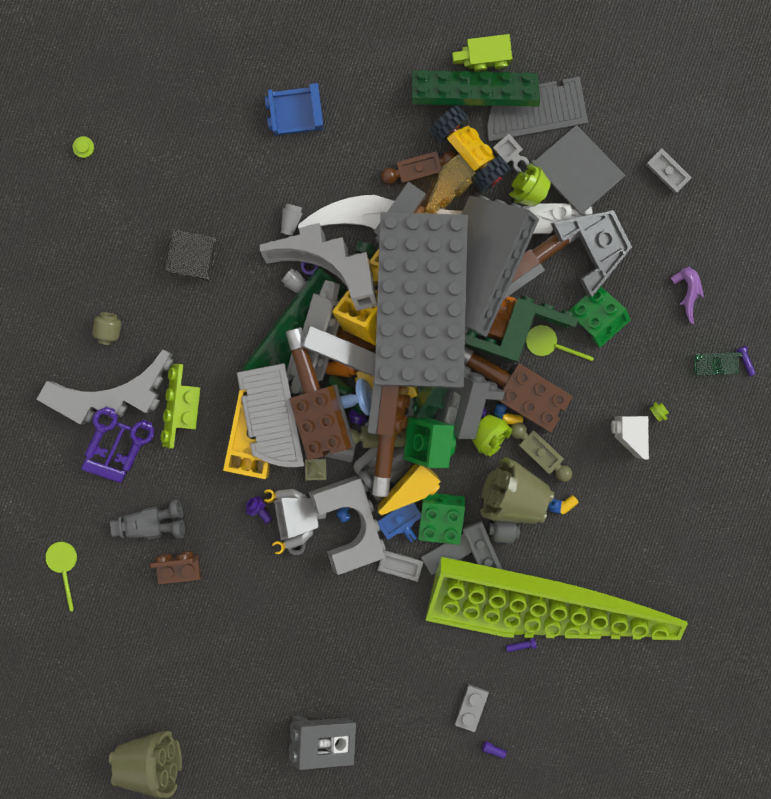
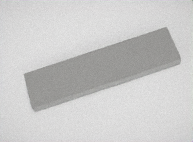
[301,326,376,377]

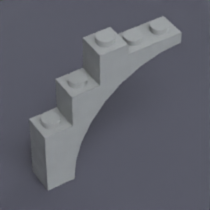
[260,223,377,311]
[37,349,173,425]

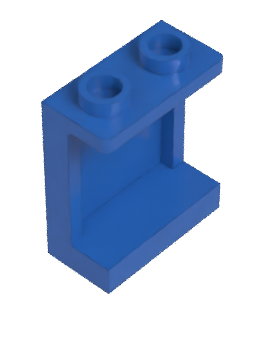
[265,83,324,136]

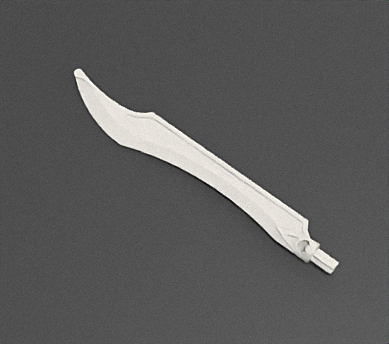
[298,195,592,234]

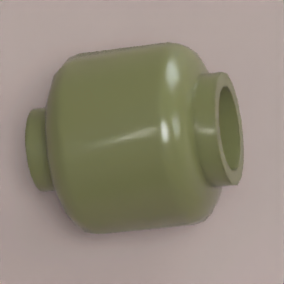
[92,312,121,345]

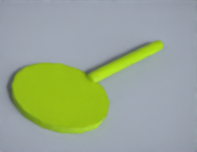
[526,325,594,361]
[46,542,77,612]

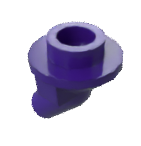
[347,410,367,425]
[246,496,273,524]

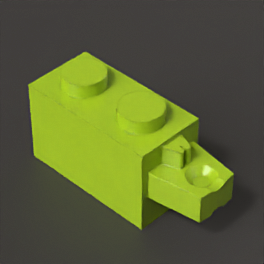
[452,34,512,72]

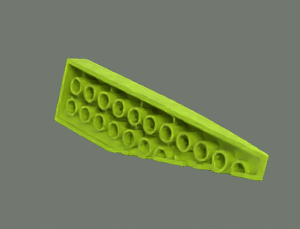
[425,557,688,640]

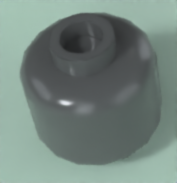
[488,521,520,544]

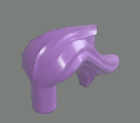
[671,267,704,324]

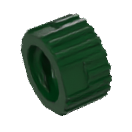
[355,241,376,258]

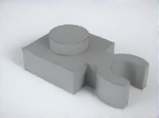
[492,134,529,173]

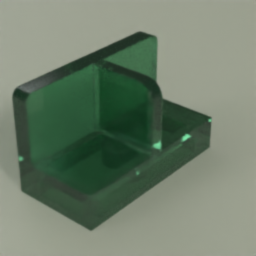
[695,352,743,375]
[412,387,449,420]

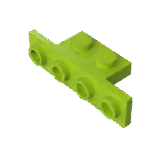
[161,363,200,448]

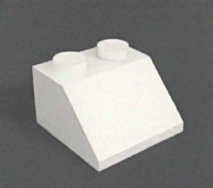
[611,416,649,459]

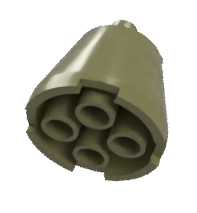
[480,457,554,524]
[109,731,182,798]

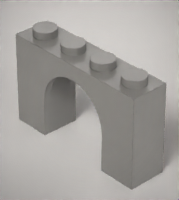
[309,476,386,575]

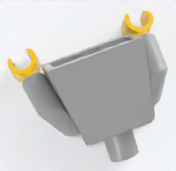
[264,489,326,554]

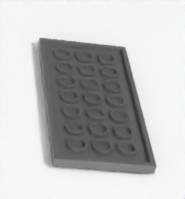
[375,212,468,388]

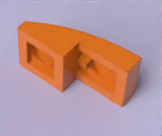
[487,296,515,341]

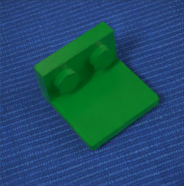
[569,286,631,348]
[418,493,465,545]

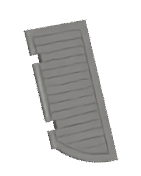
[237,364,304,467]

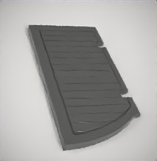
[488,77,588,142]

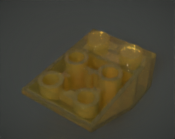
[421,154,476,214]

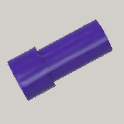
[482,741,507,759]

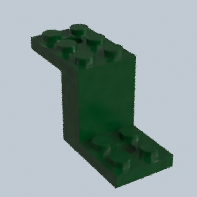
[465,296,578,363]

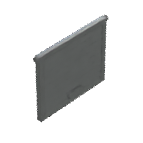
[531,125,626,216]

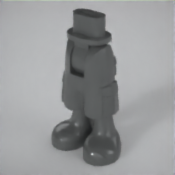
[357,447,415,502]
[110,499,185,539]

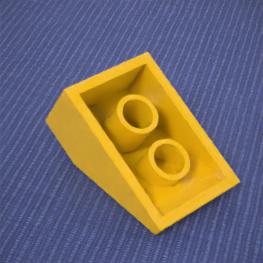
[377,464,441,515]

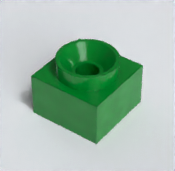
[403,417,456,468]

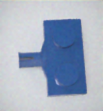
[377,503,421,543]

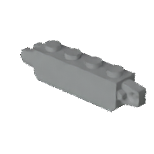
[290,280,340,394]

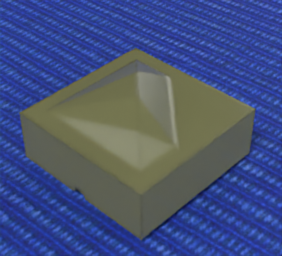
[305,459,327,480]

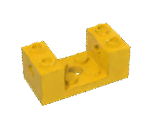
[332,249,379,345]
[223,389,271,479]

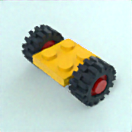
[429,105,511,193]

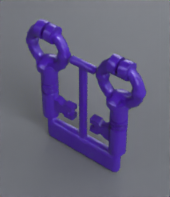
[81,406,154,483]

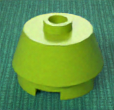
[509,164,551,207]
[471,415,512,456]

